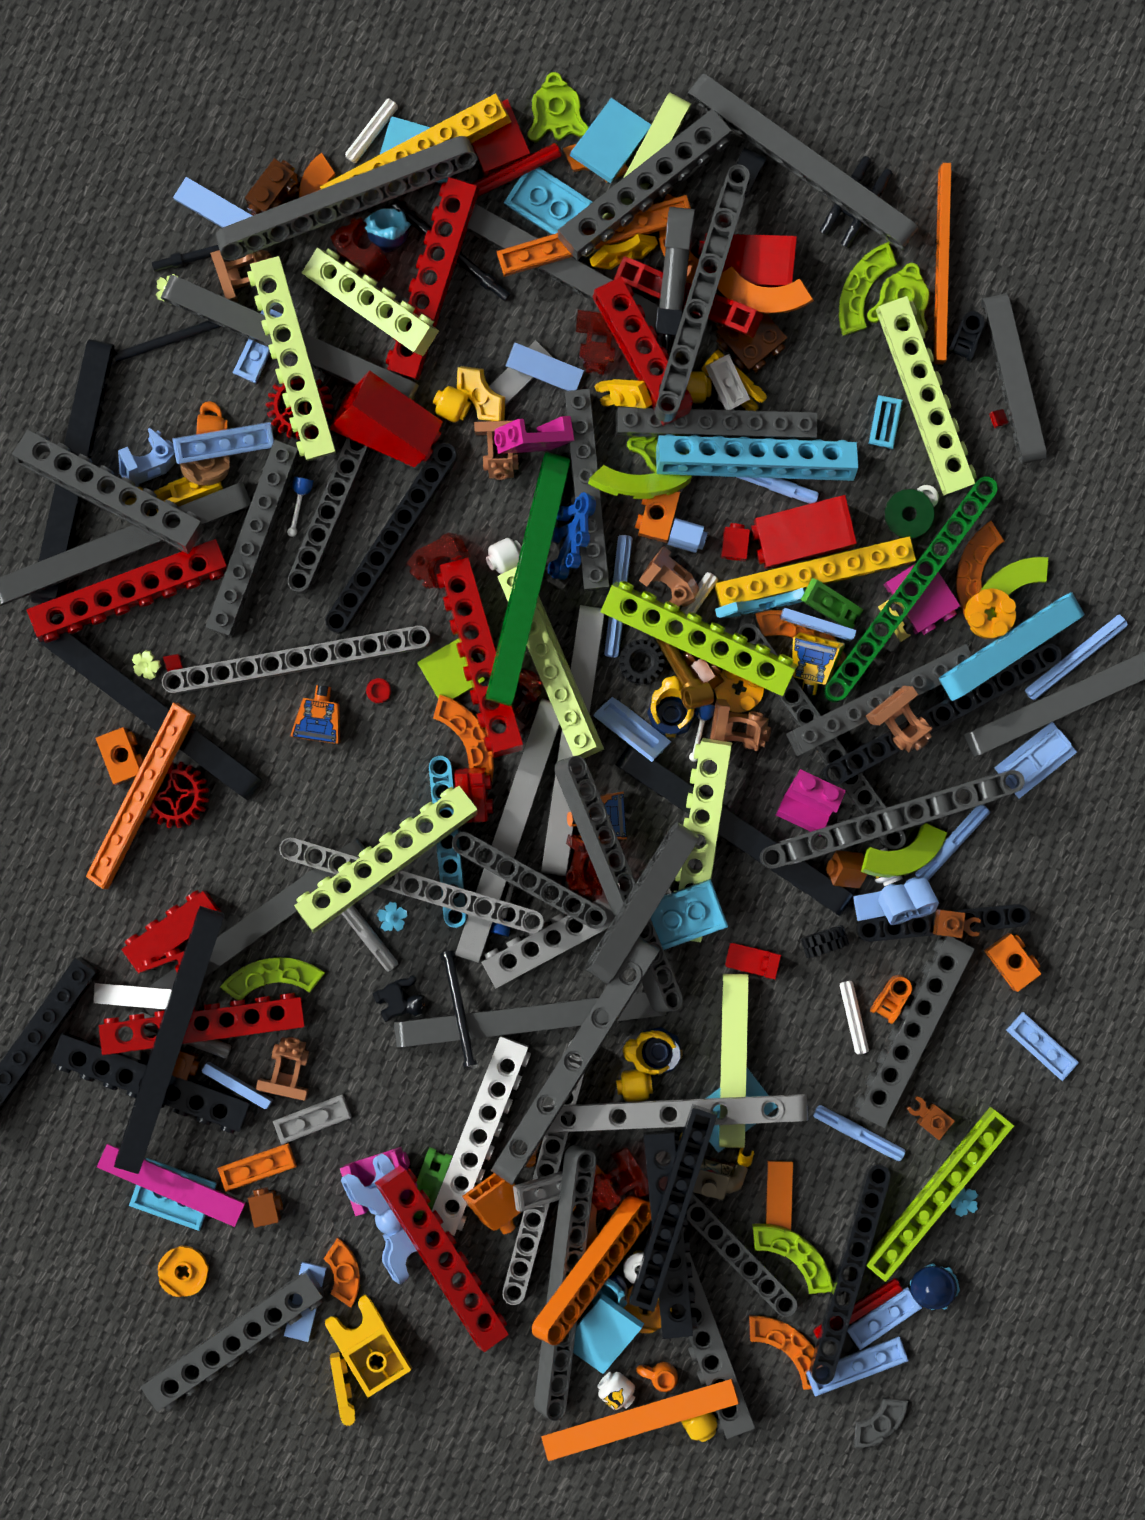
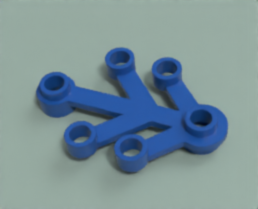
[548,492,596,580]

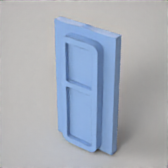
[593,697,671,762]
[994,722,1077,799]

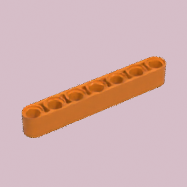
[532,1196,651,1345]

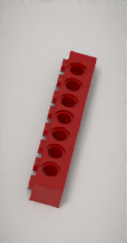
[386,177,480,380]
[26,539,227,643]
[436,558,523,758]
[98,993,304,1055]
[375,1165,509,1352]

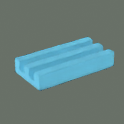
[868,395,903,449]

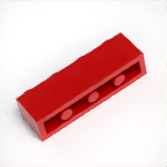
[121,890,221,974]

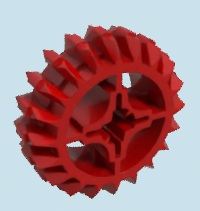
[266,378,334,440]
[148,761,209,828]

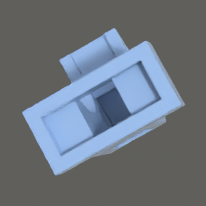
[118,428,176,487]

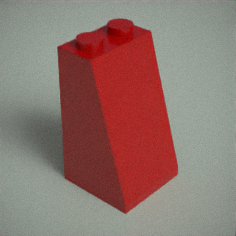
[698,233,797,287]
[329,370,443,468]
[751,495,857,569]

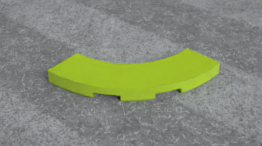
[839,242,897,336]
[588,465,692,499]
[980,557,1048,620]
[861,823,947,878]
[220,957,325,1000]
[752,1224,833,1294]

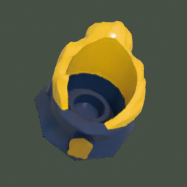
[647,676,696,738]
[622,1027,683,1076]

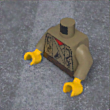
[679,1132,754,1199]

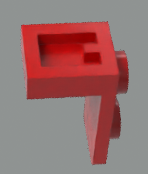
[725,943,781,980]
[137,948,184,973]

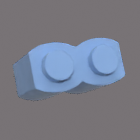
[667,518,708,553]
[878,877,939,925]

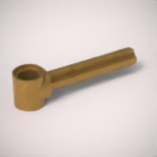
[654,637,714,710]

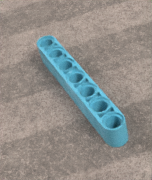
[939,592,1085,701]
[429,756,467,928]

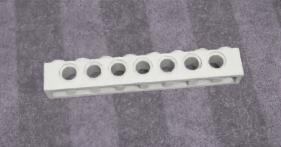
[432,1035,531,1235]

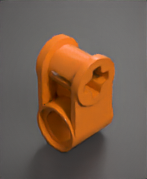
[870,975,912,1024]

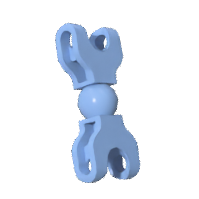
[341,1153,440,1284]

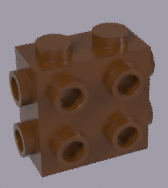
[245,158,300,216]
[716,313,787,374]

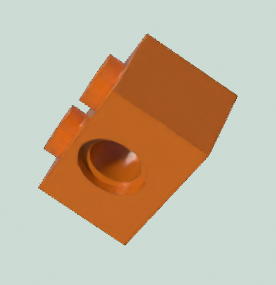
[635,492,680,543]
[96,727,144,785]
[984,933,1041,992]

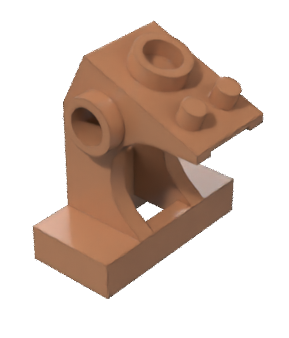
[210,250,273,302]
[474,421,518,480]
[639,546,699,607]
[866,686,932,753]
[710,699,771,751]
[256,1037,309,1101]

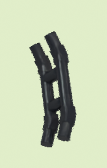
[819,156,893,248]

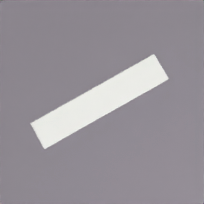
[94,983,171,1009]

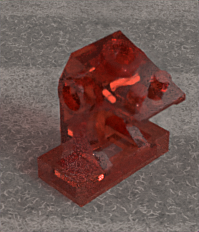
[330,217,391,282]
[576,310,616,375]
[407,532,470,589]
[485,668,543,733]
[566,834,622,896]
[592,1147,649,1210]

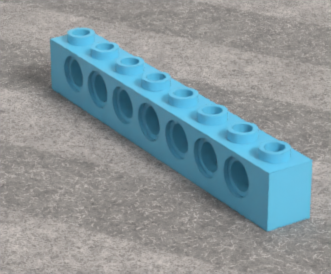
[656,434,858,481]

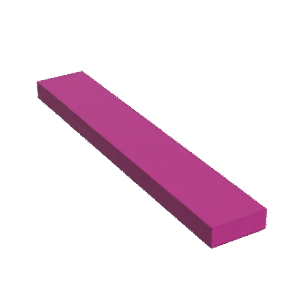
[97,1143,245,1227]

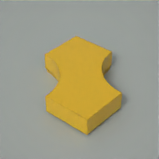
[589,233,658,270]
[457,366,505,421]

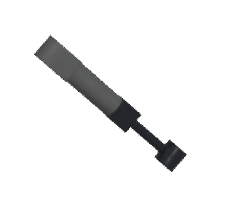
[648,207,695,408]

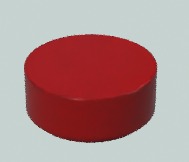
[366,678,391,703]

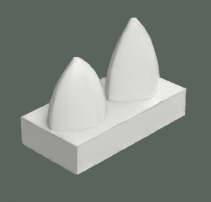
[705,354,750,410]

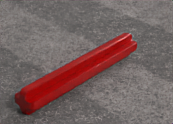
[471,143,562,196]
[813,1279,903,1339]

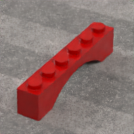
[614,256,763,338]

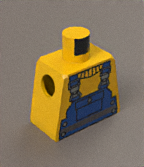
[792,633,845,695]

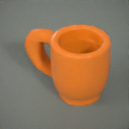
[197,401,228,434]
[636,1362,678,1392]

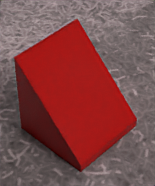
[989,409,1008,429]
[163,654,183,672]

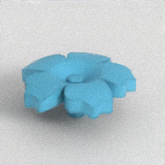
[377,902,408,931]
[950,1188,978,1217]

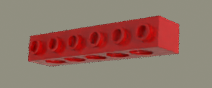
[593,277,693,426]

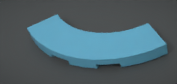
[715,588,806,618]

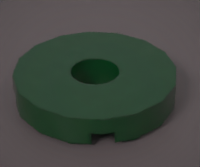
[885,488,935,538]

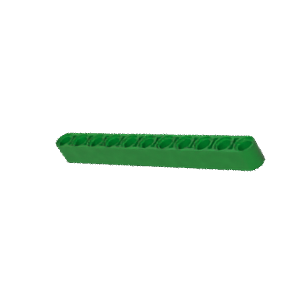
[486,451,570,706]
[824,477,998,703]

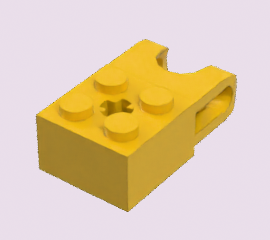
[325,1295,412,1398]

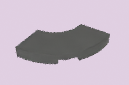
[854,1398,908,1448]

